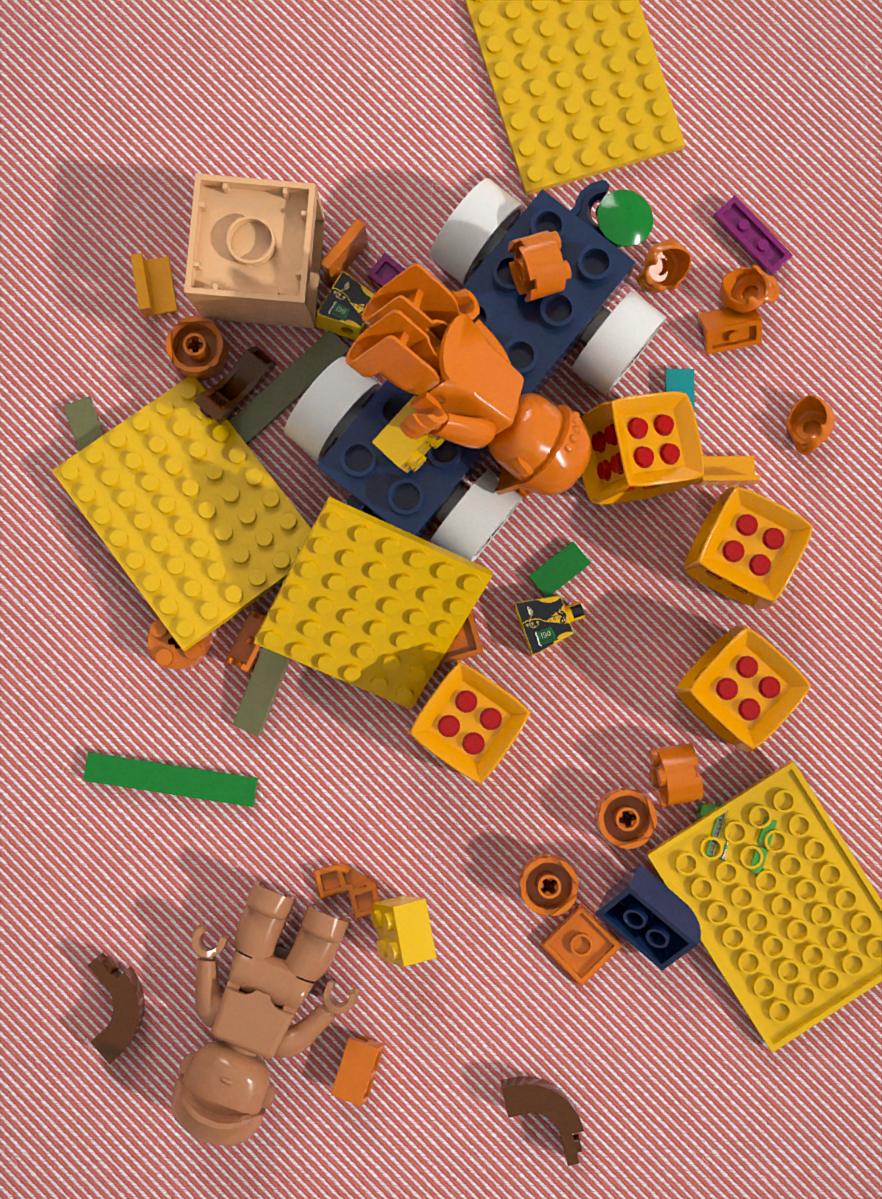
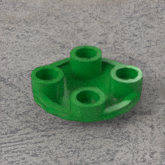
[595,189,654,248]

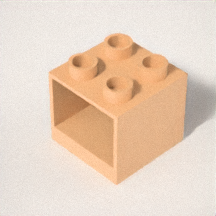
[184,173,325,329]

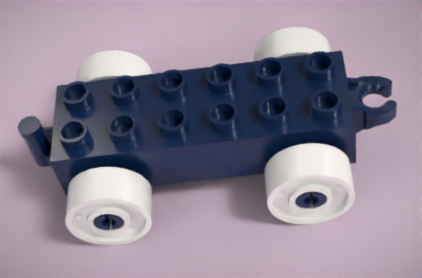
[284,178,667,562]

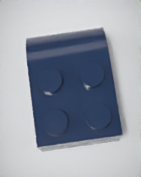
[595,864,701,971]

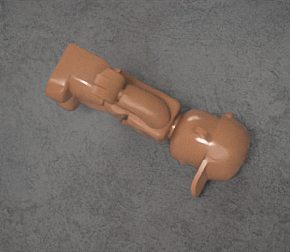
[171,880,359,1146]

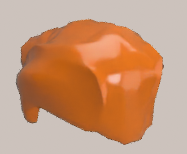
[637,238,692,294]
[719,265,780,314]
[785,395,835,455]

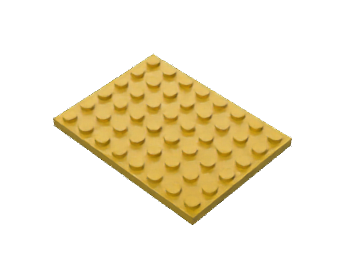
[464,0,685,196]
[51,377,311,652]
[645,760,882,1053]

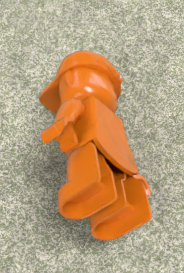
[345,263,592,496]

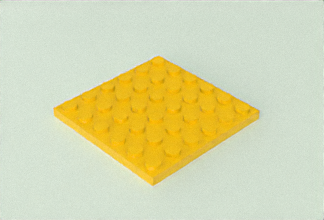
[254,497,492,709]

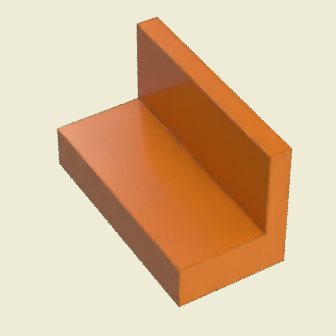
[697,308,762,355]

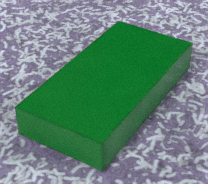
[529,541,591,598]

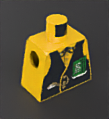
[315,271,374,340]
[513,596,585,656]

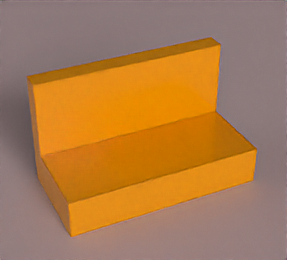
[131,253,178,317]
[696,456,760,486]

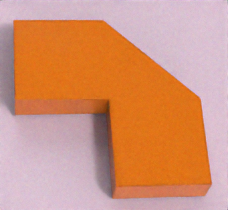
[313,862,381,920]

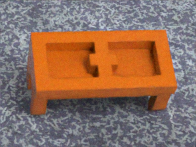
[226,609,266,673]
[331,1035,385,1106]

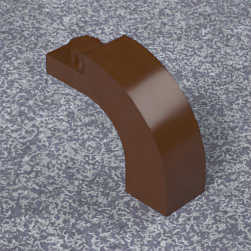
[194,346,277,424]
[87,953,145,1064]
[500,1076,584,1166]

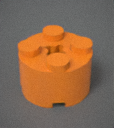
[508,230,572,302]
[166,316,228,380]
[148,618,211,670]
[649,743,703,807]
[595,788,657,849]
[518,853,578,916]

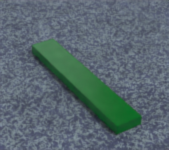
[83,752,259,807]

